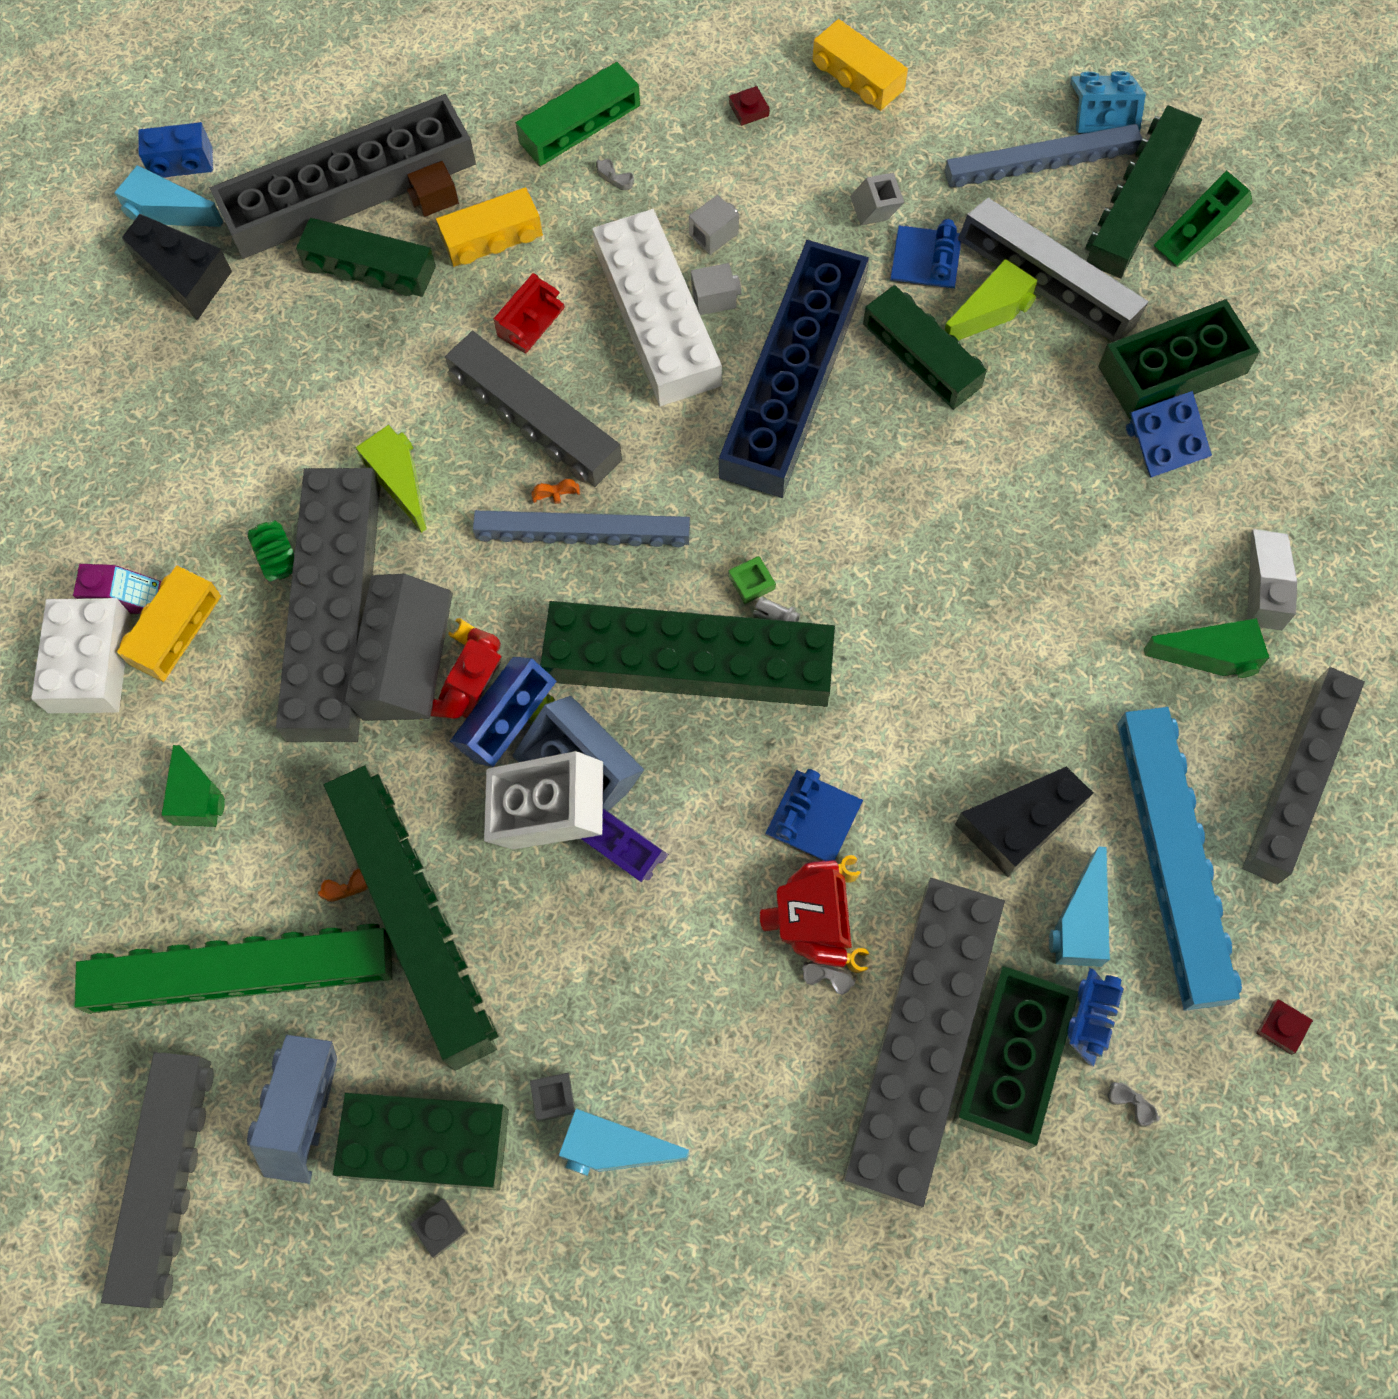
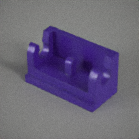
[581,809,669,882]

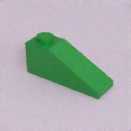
[1154,170,1253,267]
[1143,618,1270,678]

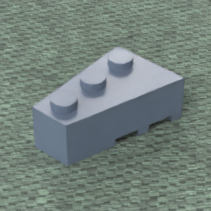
[247,1035,337,1184]

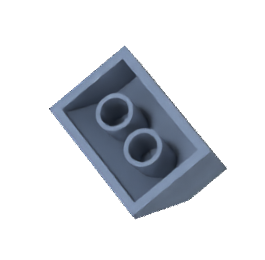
[512,696,644,811]

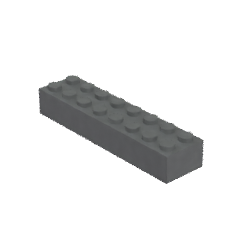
[209,94,476,259]
[276,468,381,742]
[841,878,1005,1210]

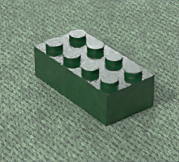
[1098,299,1260,420]
[952,966,1078,1150]
[333,1093,509,1191]

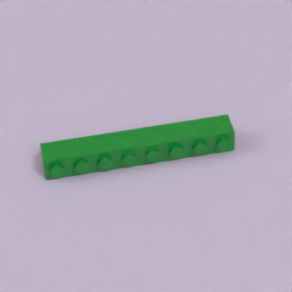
[74,924,393,1014]

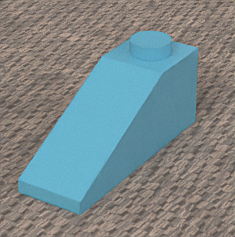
[114,165,223,227]
[1049,846,1110,967]
[559,1109,690,1176]

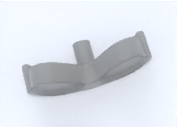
[596,159,634,190]
[802,961,856,995]
[1108,1082,1160,1127]

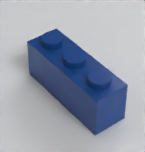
[449,657,557,767]

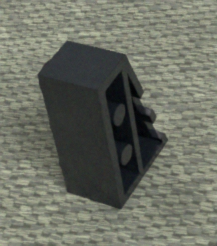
[122,214,232,320]
[955,766,1094,877]

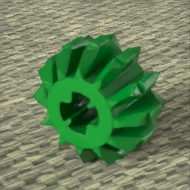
[247,520,294,582]

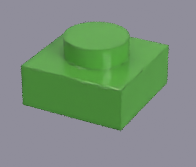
[728,556,776,604]

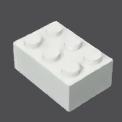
[31,598,131,713]
[484,751,603,849]

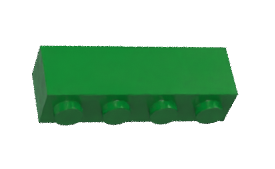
[515,62,640,167]

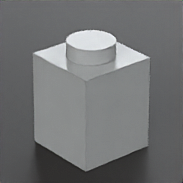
[850,173,904,226]
[689,195,739,255]
[691,263,741,315]

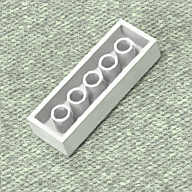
[592,209,722,406]

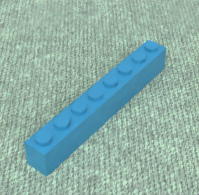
[1117,707,1242,1011]

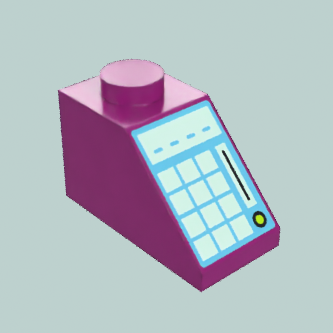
[73,564,161,614]

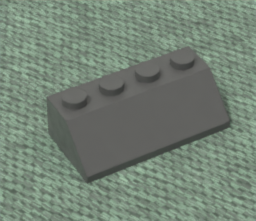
[345,573,453,721]

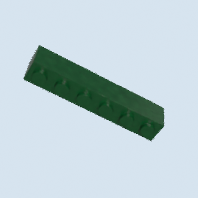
[1085,105,1203,279]

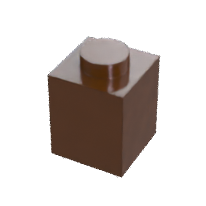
[406,161,459,217]

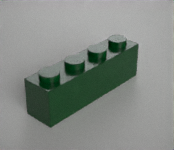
[296,217,436,297]
[863,284,987,410]

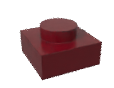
[729,86,770,126]
[1256,999,1313,1055]

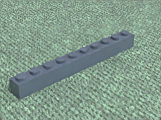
[945,124,1142,187]
[473,510,690,547]

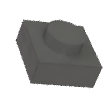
[530,1073,576,1122]
[410,1198,468,1258]

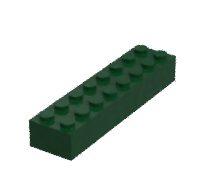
[540,601,835,707]
[323,765,499,1071]

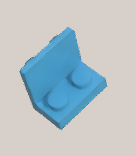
[1070,71,1146,133]

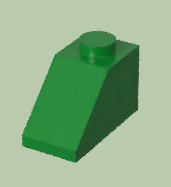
[161,745,225,827]

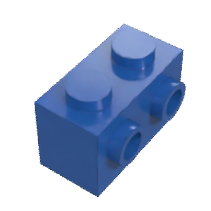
[138,122,213,178]

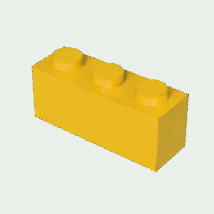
[812,18,908,111]
[436,187,543,267]
[117,565,221,682]

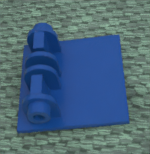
[890,219,961,289]
[1126,391,1212,478]
[765,769,863,861]
[1068,968,1124,1067]

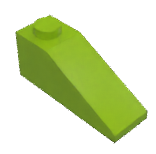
[944,259,1037,341]
[355,424,427,533]

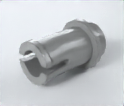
[753,596,801,622]

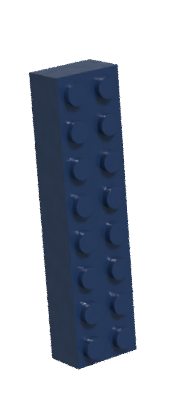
[718,240,869,498]

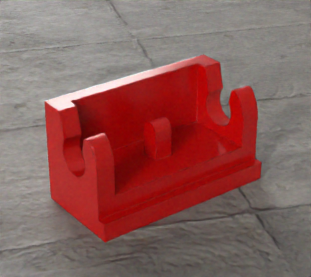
[493,273,565,354]

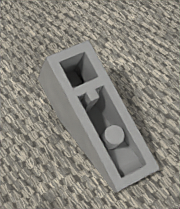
[1247,529,1297,631]

